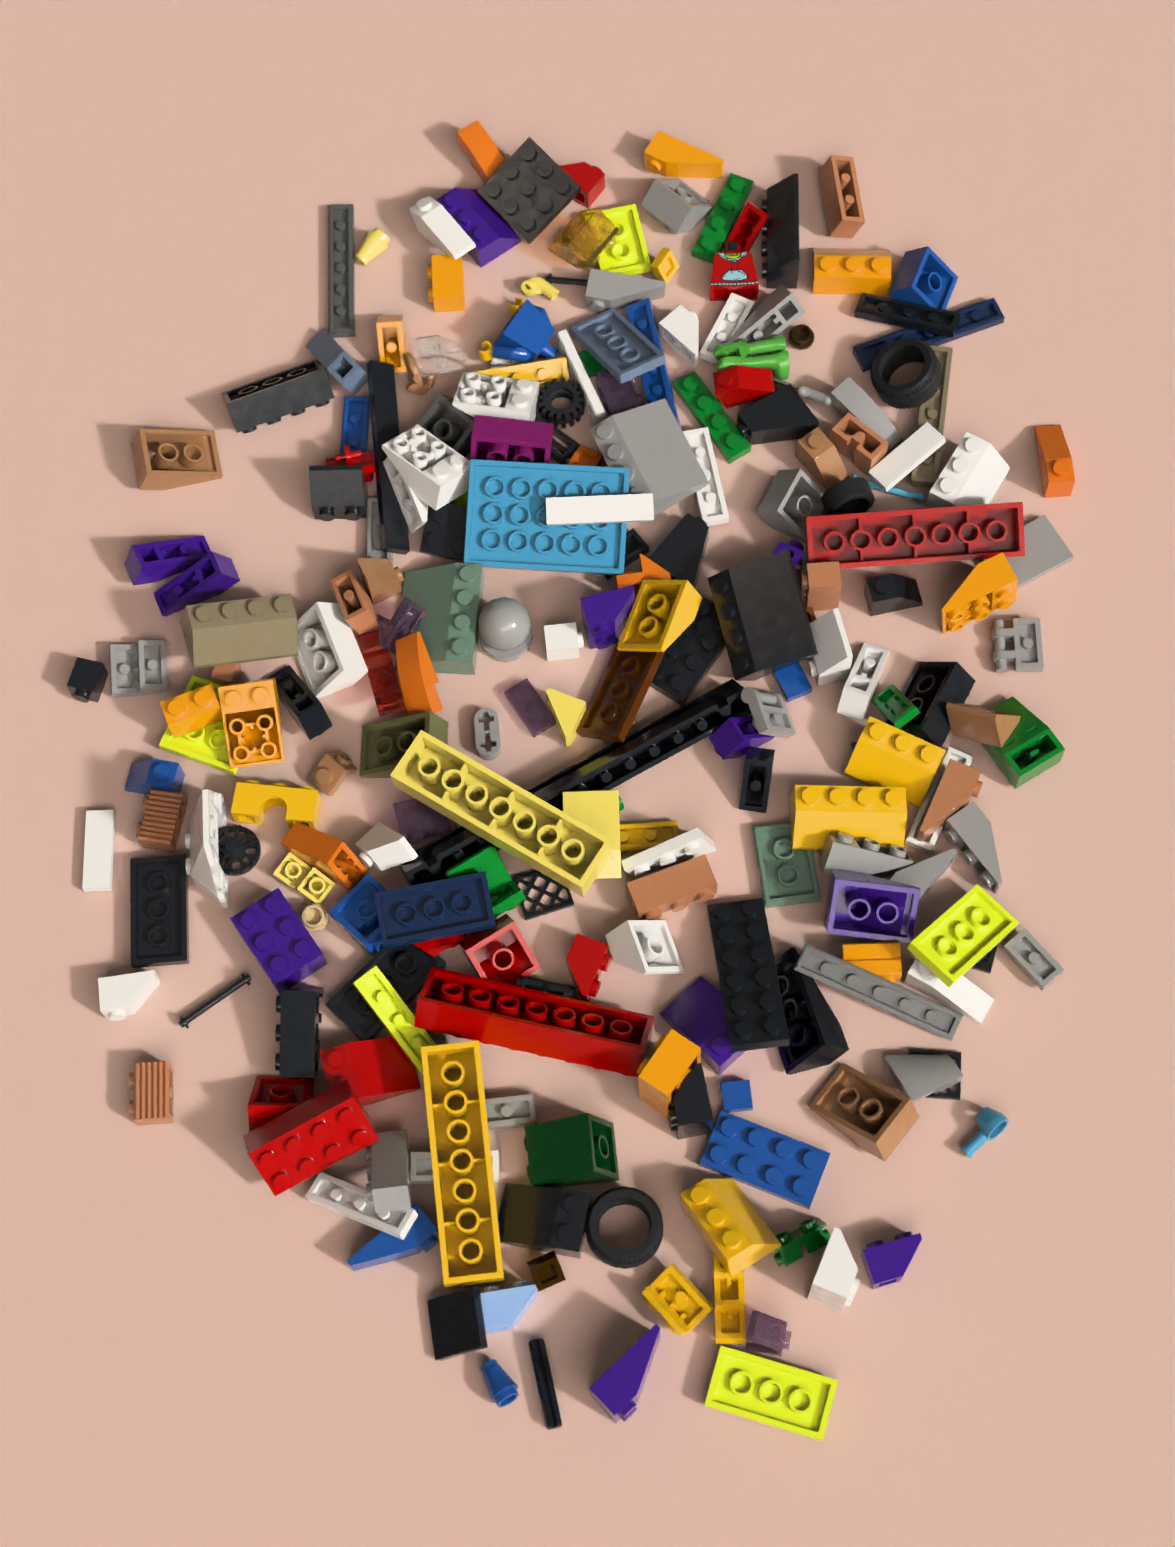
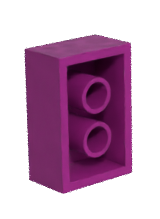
[470,415,554,464]

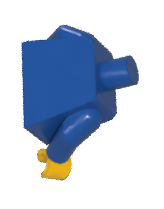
[478,297,559,362]

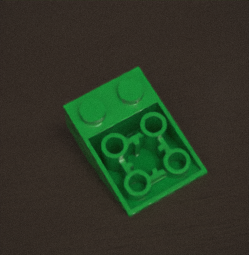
[980,696,1065,789]

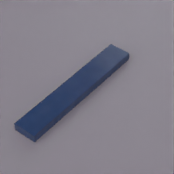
[853,298,1005,372]

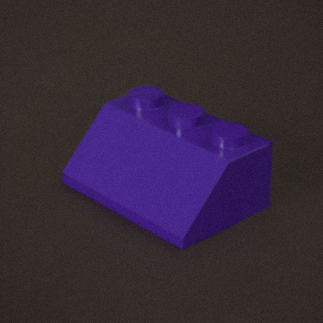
[436,187,521,268]

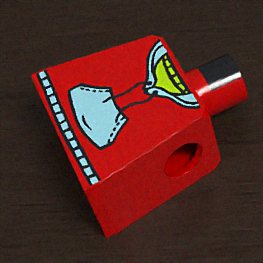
[710,242,759,301]

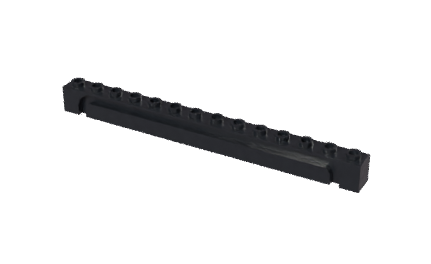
[399,679,751,886]

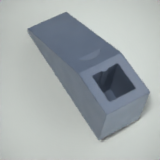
[306,329,368,395]

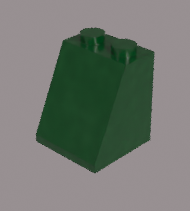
[524,1113,619,1188]

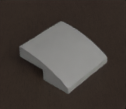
[109,640,167,697]

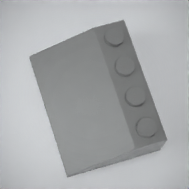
[590,398,710,524]

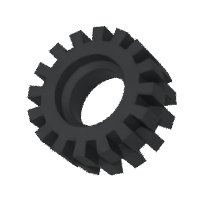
[537,378,585,429]

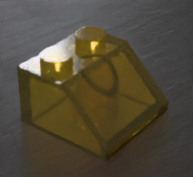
[547,208,619,269]

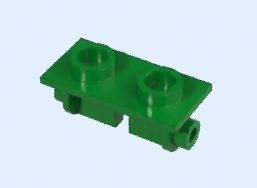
[773,1218,831,1266]

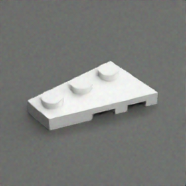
[621,828,717,877]

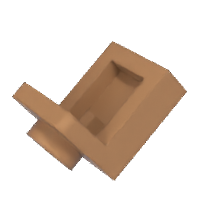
[308,752,357,796]

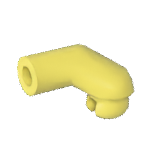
[521,277,560,300]

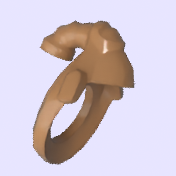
[403,352,436,396]

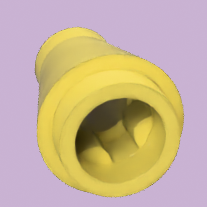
[354,228,390,266]

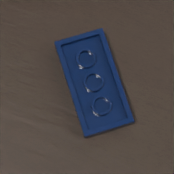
[374,871,496,949]

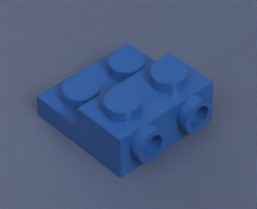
[328,874,387,955]

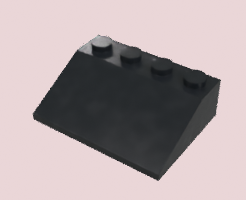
[707,550,818,681]

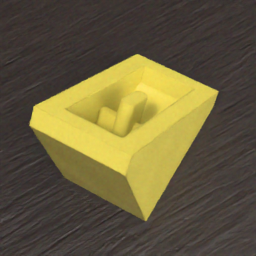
[545,688,586,747]

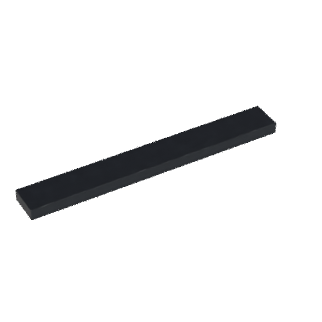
[367,360,410,555]

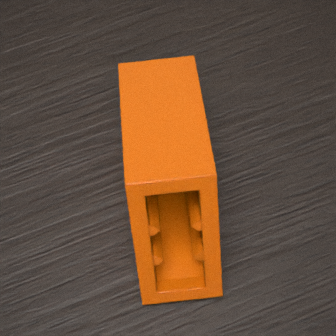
[281,821,368,891]

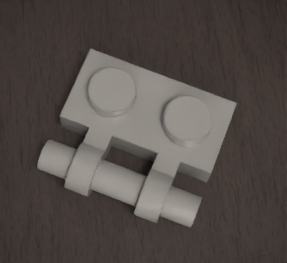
[991,618,1044,673]

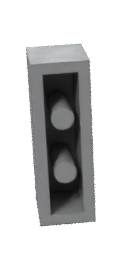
[366,1129,411,1213]

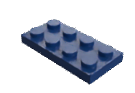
[700,1110,830,1209]

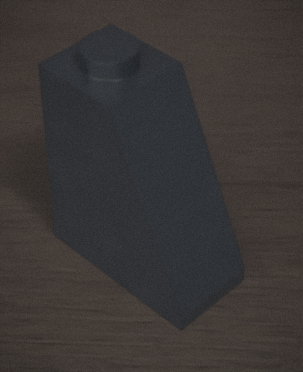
[736,384,819,445]
[649,513,709,588]

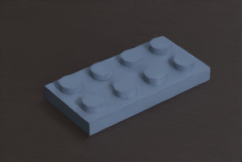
[570,308,666,384]

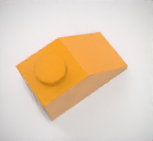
[376,314,407,373]

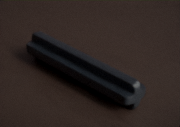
[528,1338,562,1430]

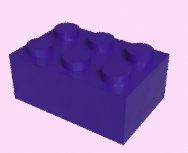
[230,888,327,995]

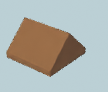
[946,702,1021,748]

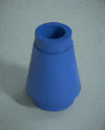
[480,1359,519,1407]

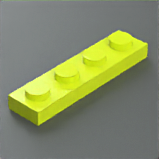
[353,966,436,1075]

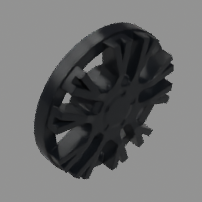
[218,825,261,876]

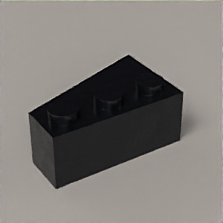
[275,988,324,1078]

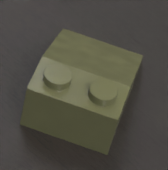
[360,711,448,778]

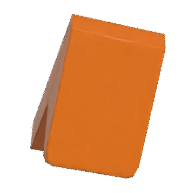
[616,554,671,594]

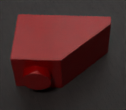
[560,162,605,209]
[713,365,775,409]

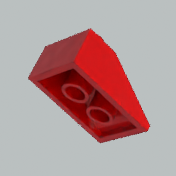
[319,1036,421,1106]

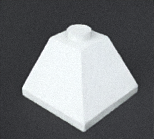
[605,920,684,974]

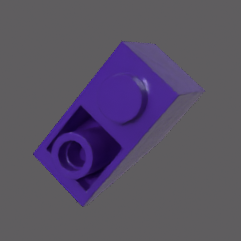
[861,1231,922,1289]

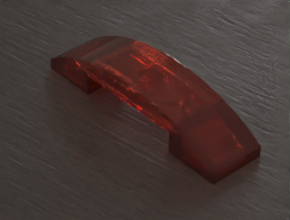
[357,628,406,716]

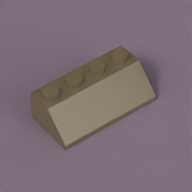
[180,594,298,669]

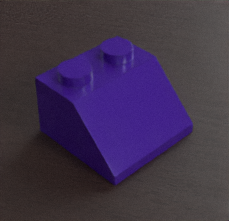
[580,585,635,649]

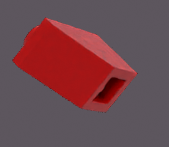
[566,933,612,1002]

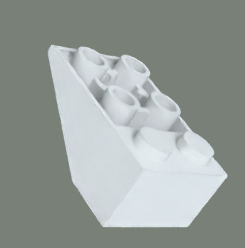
[452,372,539,421]
[382,424,470,511]

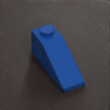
[347,1202,439,1271]

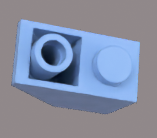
[480,1281,538,1334]

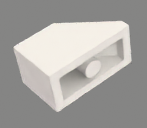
[659,304,699,368]
[355,822,418,871]
[98,970,160,1021]

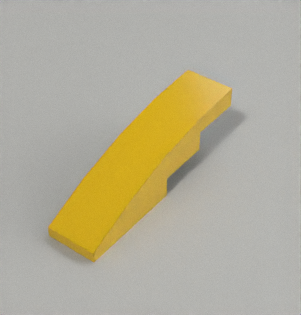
[713,1253,746,1344]

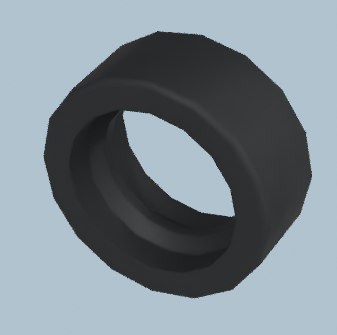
[821,477,875,515]

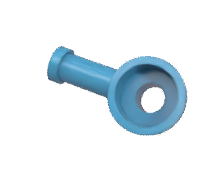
[960,1107,1009,1158]

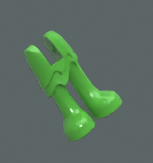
[713,334,790,380]

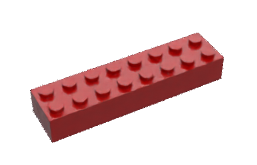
[804,502,1025,569]
[414,967,655,1077]

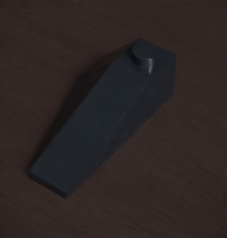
[775,947,849,1075]

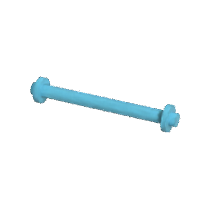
[850,474,926,504]

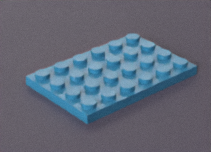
[464,459,630,575]

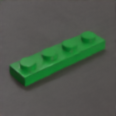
[692,173,754,264]
[673,371,751,464]

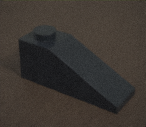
[267,665,333,740]

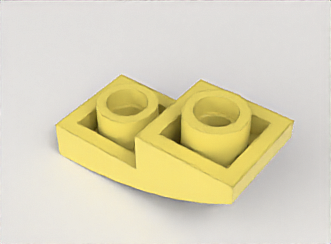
[272,852,335,904]

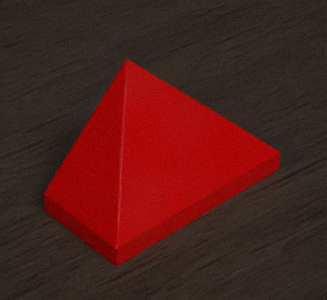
[724,201,769,252]

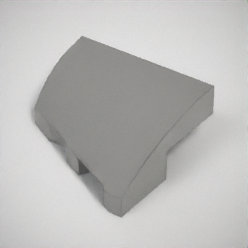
[883,1054,963,1103]

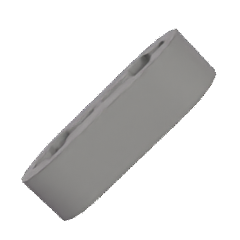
[474,708,501,761]

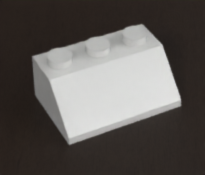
[926,432,1010,508]
[296,602,368,699]
[807,1227,861,1313]

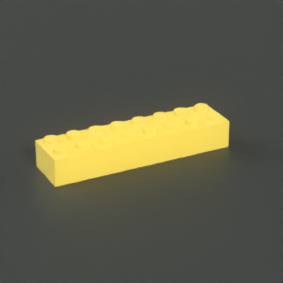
[390,730,614,897]

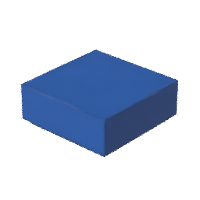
[720,1080,753,1113]

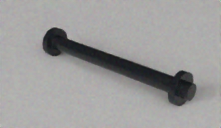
[546,273,588,286]
[178,973,252,1028]

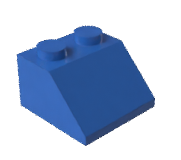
[889,246,958,310]

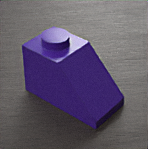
[709,715,775,760]

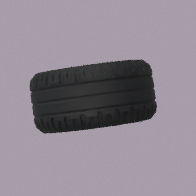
[870,338,942,409]
[585,1187,663,1269]

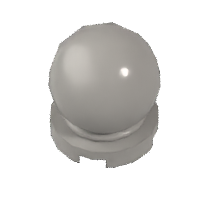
[477,597,533,662]

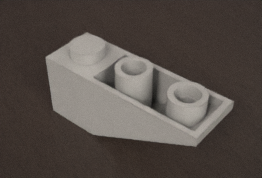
[944,802,1002,894]
[819,832,913,875]

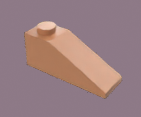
[917,759,983,842]

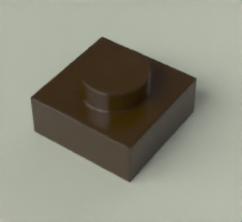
[526,1250,566,1291]

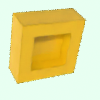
[650,247,679,285]

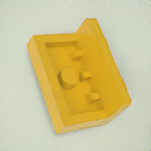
[641,1263,715,1336]

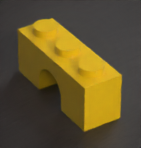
[231,780,322,830]

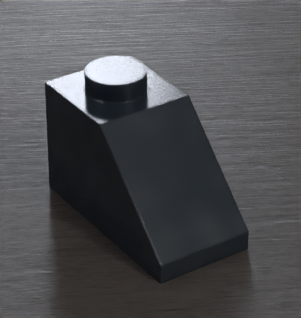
[864,573,923,616]
[739,746,775,813]

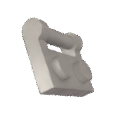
[741,687,796,738]

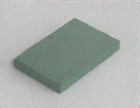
[752,822,821,908]

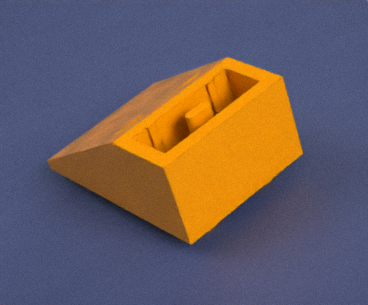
[941,552,1018,634]
[218,678,285,769]

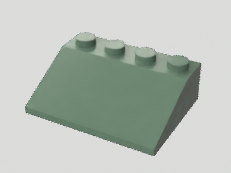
[394,563,484,675]

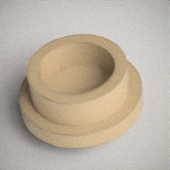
[300,904,329,932]

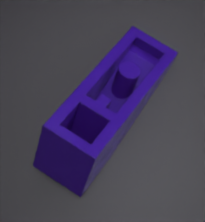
[124,535,211,586]
[154,551,240,617]

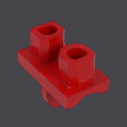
[326,444,375,482]

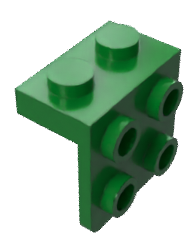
[446,845,526,919]

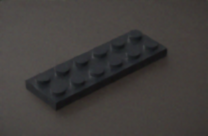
[707,898,790,1053]

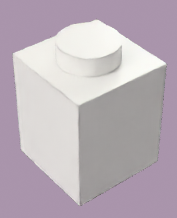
[544,622,584,661]

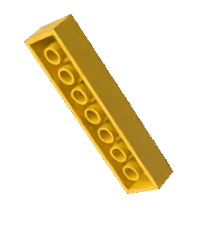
[421,1040,504,1288]

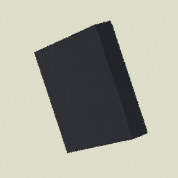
[427,1286,488,1361]

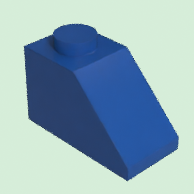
[125,758,185,795]

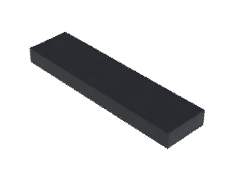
[855,293,961,338]

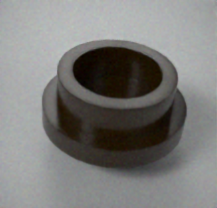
[789,324,814,350]

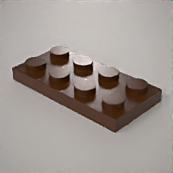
[576,640,666,743]

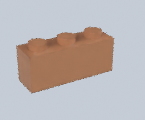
[818,155,865,238]
[626,854,718,920]

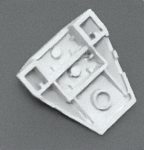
[185,789,229,908]

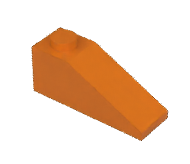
[1034,425,1075,498]

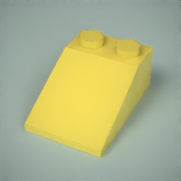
[563,789,621,879]

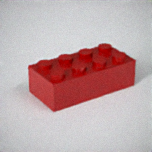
[243,1079,379,1196]

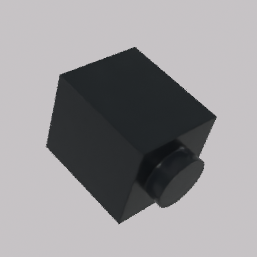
[67,657,108,703]

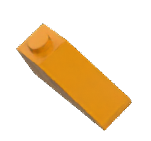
[644,131,724,178]

